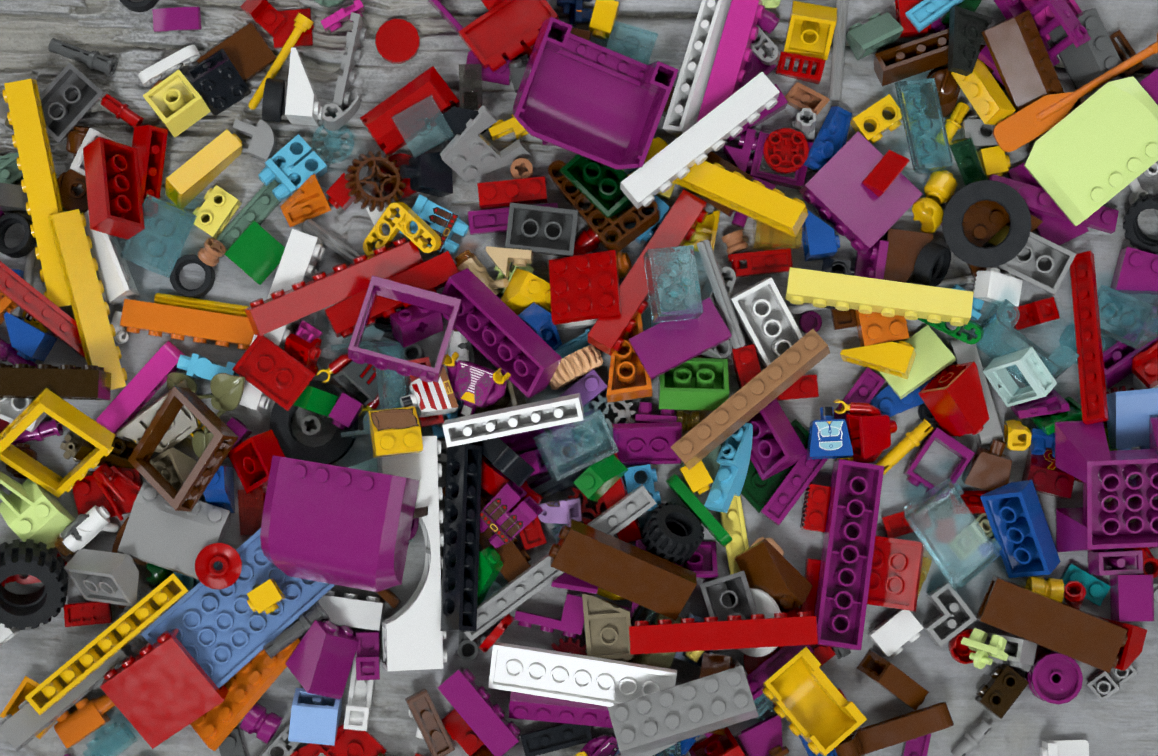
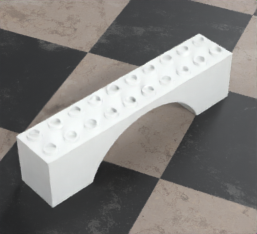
[377,436,447,671]

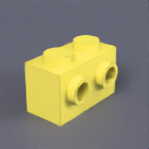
[191,185,242,239]

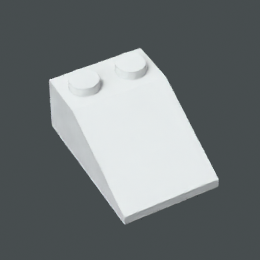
[285,47,323,126]

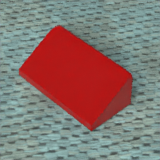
[862,150,910,197]

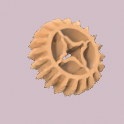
[548,345,603,390]

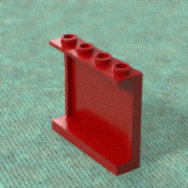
[100,628,229,749]

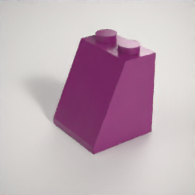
[286,620,359,699]

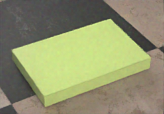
[878,325,956,399]

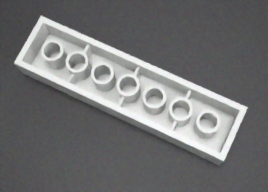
[239,229,325,413]

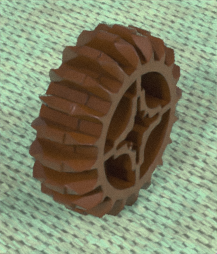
[345,151,406,212]

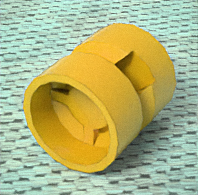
[1025,576,1064,602]

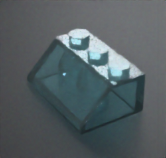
[120,194,197,278]
[1097,285,1158,349]

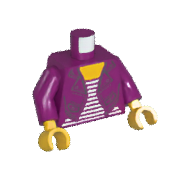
[444,352,511,416]

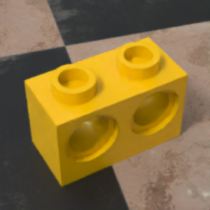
[850,94,905,144]

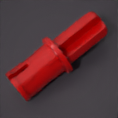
[101,94,144,128]

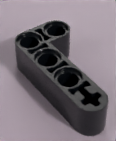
[471,437,535,487]

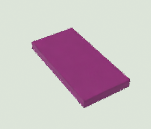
[1007,163,1089,246]
[629,297,732,380]

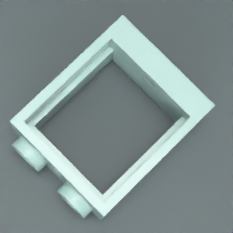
[982,347,1057,407]

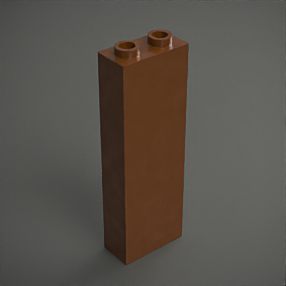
[549,518,697,620]
[976,575,1128,673]

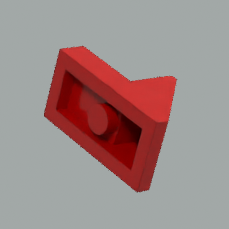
[240,0,287,37]
[441,709,484,756]

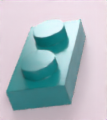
[1060,563,1111,606]

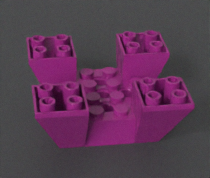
[1055,417,1158,552]

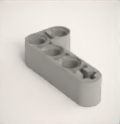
[698,267,736,359]

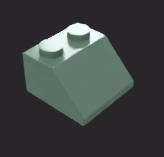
[846,12,904,61]

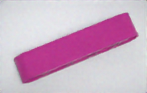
[96,341,186,436]

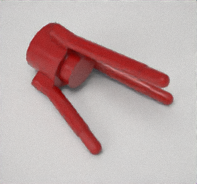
[92,463,141,521]

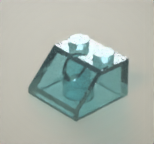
[606,21,658,65]

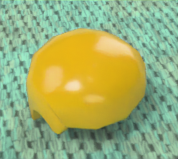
[912,197,944,234]

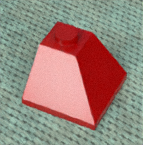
[1097,616,1147,671]

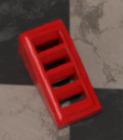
[775,52,826,85]

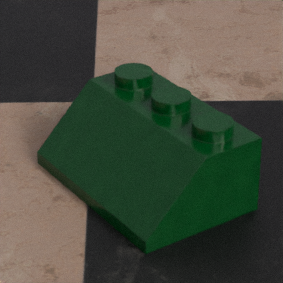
[560,154,632,219]

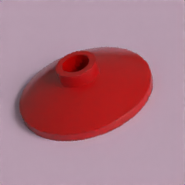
[195,543,242,589]

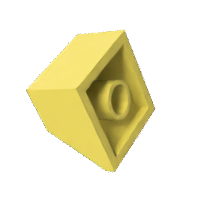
[142,69,211,138]

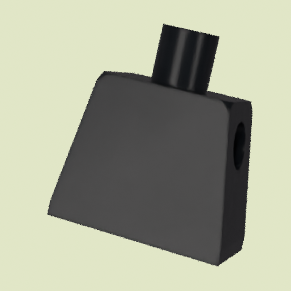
[400,152,453,197]

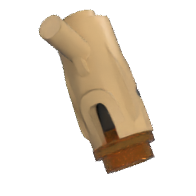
[454,249,509,297]

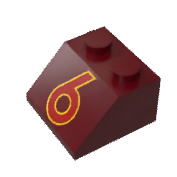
[1022,446,1075,499]

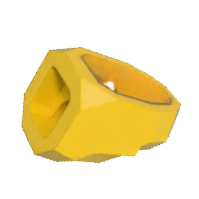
[1004,419,1032,451]

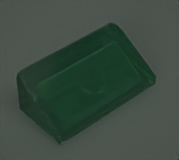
[949,137,987,186]

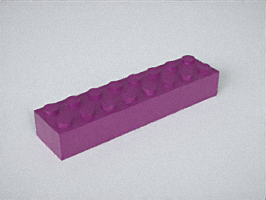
[814,459,884,650]

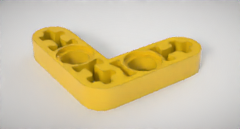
[363,202,441,256]

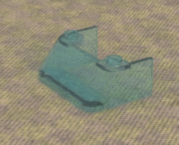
[331,341,409,439]

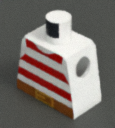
[400,366,458,417]

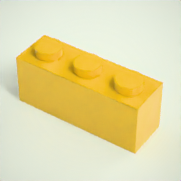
[951,59,1016,125]

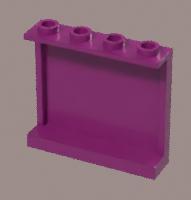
[799,132,923,254]

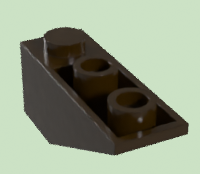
[74,436,150,469]

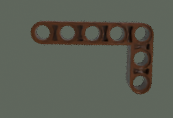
[548,160,660,252]
[835,702,954,756]

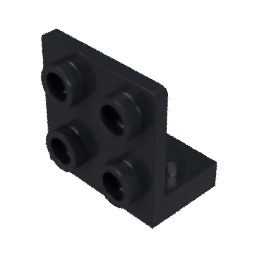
[185,49,251,116]

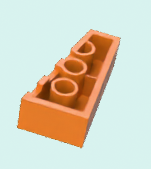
[606,313,652,403]

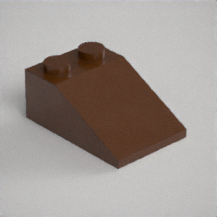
[734,539,813,613]

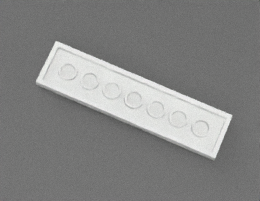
[488,642,677,707]

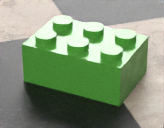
[658,358,729,411]

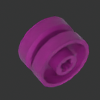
[1025,651,1083,705]

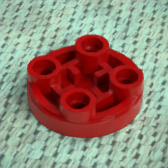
[763,128,809,174]

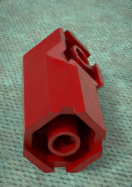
[360,66,461,156]

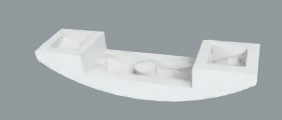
[343,637,374,731]

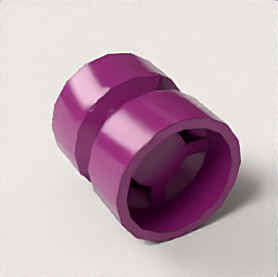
[240,702,283,744]

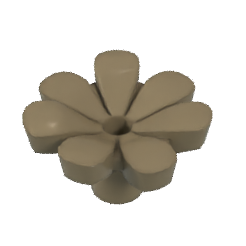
[60,433,81,462]

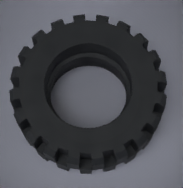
[0,539,68,630]

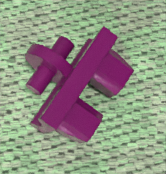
[635,402,677,423]

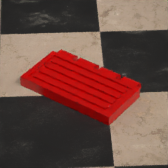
[458,0,558,72]

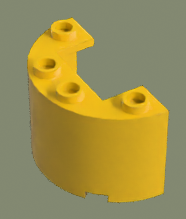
[762,647,867,756]

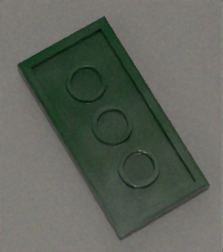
[741,419,809,513]

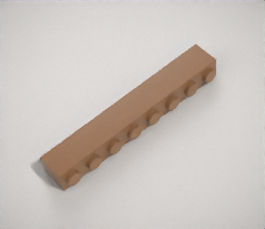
[671,329,830,470]

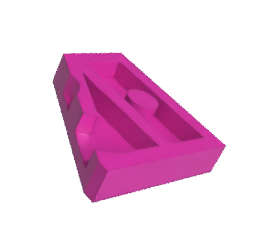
[321,0,365,32]

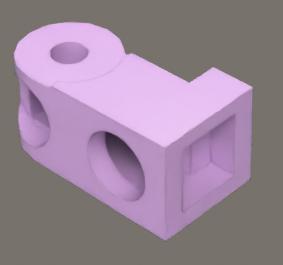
[538,498,582,524]

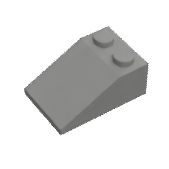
[997,232,1076,296]

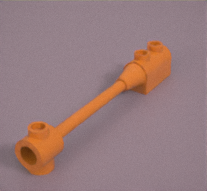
[54,694,115,749]

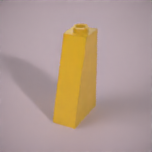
[165,129,242,211]

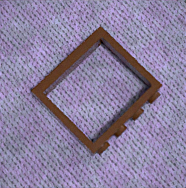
[128,386,238,512]

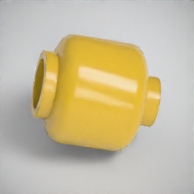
[924,170,957,204]

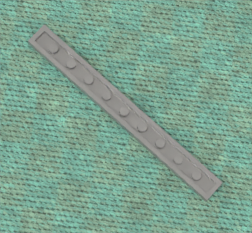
[464,484,657,641]

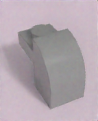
[232,118,277,162]

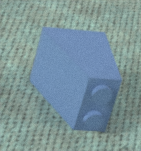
[1106,388,1158,450]

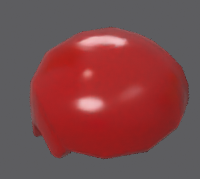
[948,629,976,664]

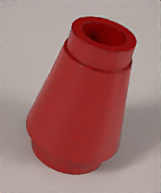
[573,228,600,256]
[1064,581,1086,609]

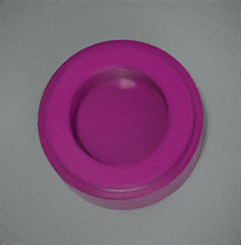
[799,311,822,334]

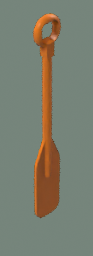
[993,33,1158,152]

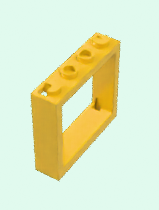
[0,388,115,498]

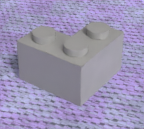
[923,582,977,647]

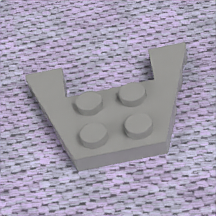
[440,105,531,182]

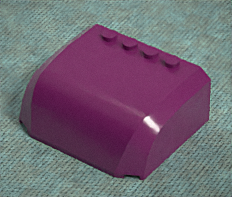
[513,17,679,170]
[260,455,420,592]

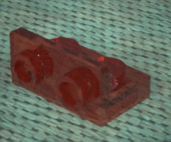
[237,488,266,535]

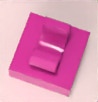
[294,320,323,343]

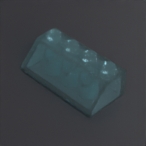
[895,78,953,174]

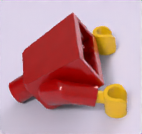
[833,399,897,463]

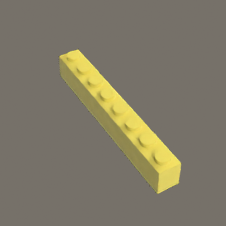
[785,267,974,326]

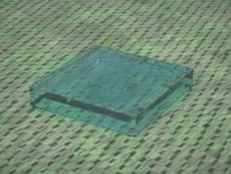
[392,95,454,158]

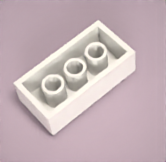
[730,277,803,368]

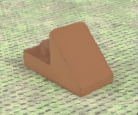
[784,82,830,116]

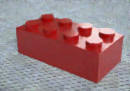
[83,137,145,240]

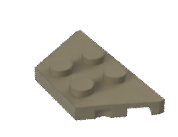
[116,379,199,454]
[582,593,634,662]

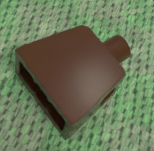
[962,439,1012,492]

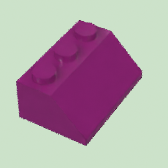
[747,398,807,480]

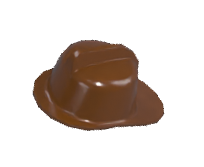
[920,67,961,119]

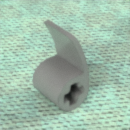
[321,94,361,131]

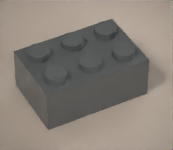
[505,203,578,257]

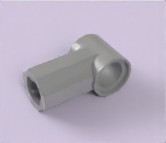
[791,108,816,142]

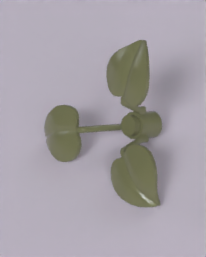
[167,372,245,458]

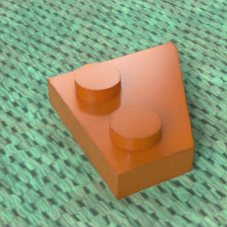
[280,174,331,227]

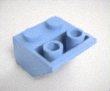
[288,688,342,746]

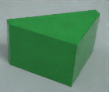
[294,386,338,418]

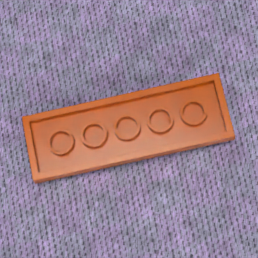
[190,627,301,751]

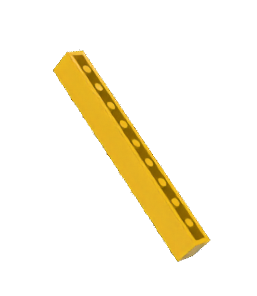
[2,79,71,307]

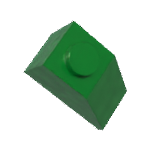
[573,453,628,502]

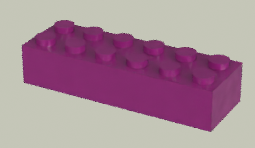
[441,268,562,398]

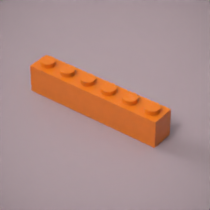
[120,299,254,350]

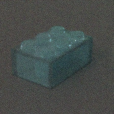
[643,245,703,323]
[533,408,619,481]

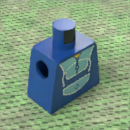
[806,407,853,460]

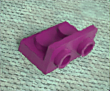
[854,240,889,280]

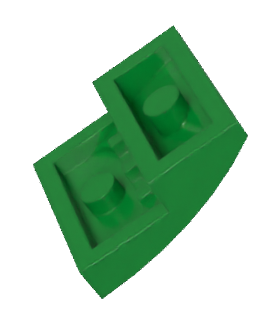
[225,220,285,285]

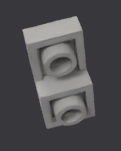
[1087,664,1138,702]

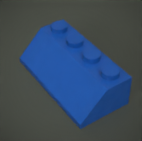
[980,480,1060,578]

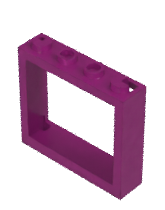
[348,276,461,382]

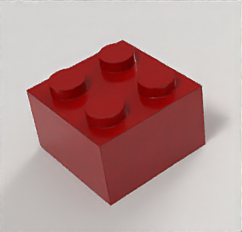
[228,429,285,494]

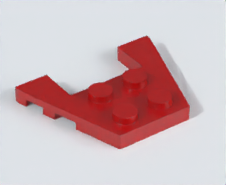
[290,724,387,756]

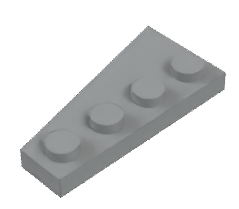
[333,12,367,111]

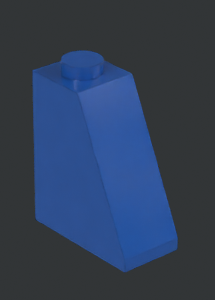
[203,466,235,513]

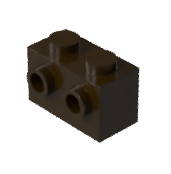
[975,664,1029,719]

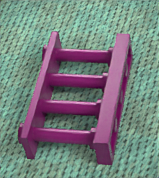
[994,0,1091,67]

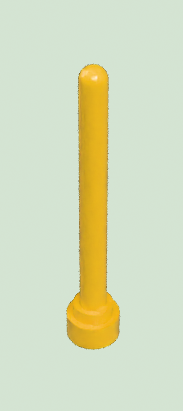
[248,13,314,110]

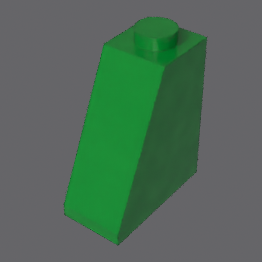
[477,545,504,606]

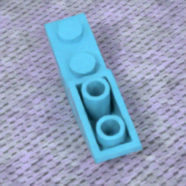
[704,423,753,513]

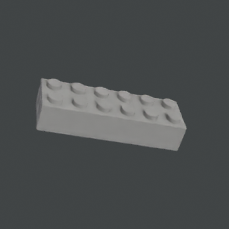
[607,665,759,756]

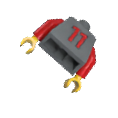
[316,350,388,421]

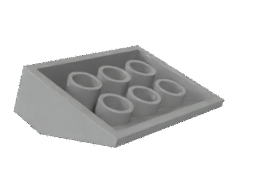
[118,483,231,580]

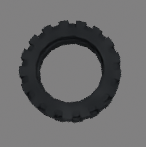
[1123,193,1158,254]

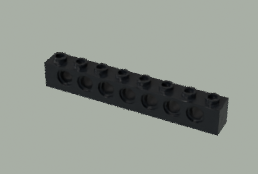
[440,444,482,633]

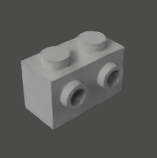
[985,632,1037,668]

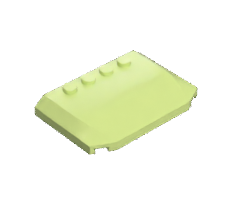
[1024,76,1158,226]

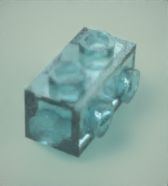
[83,723,138,756]

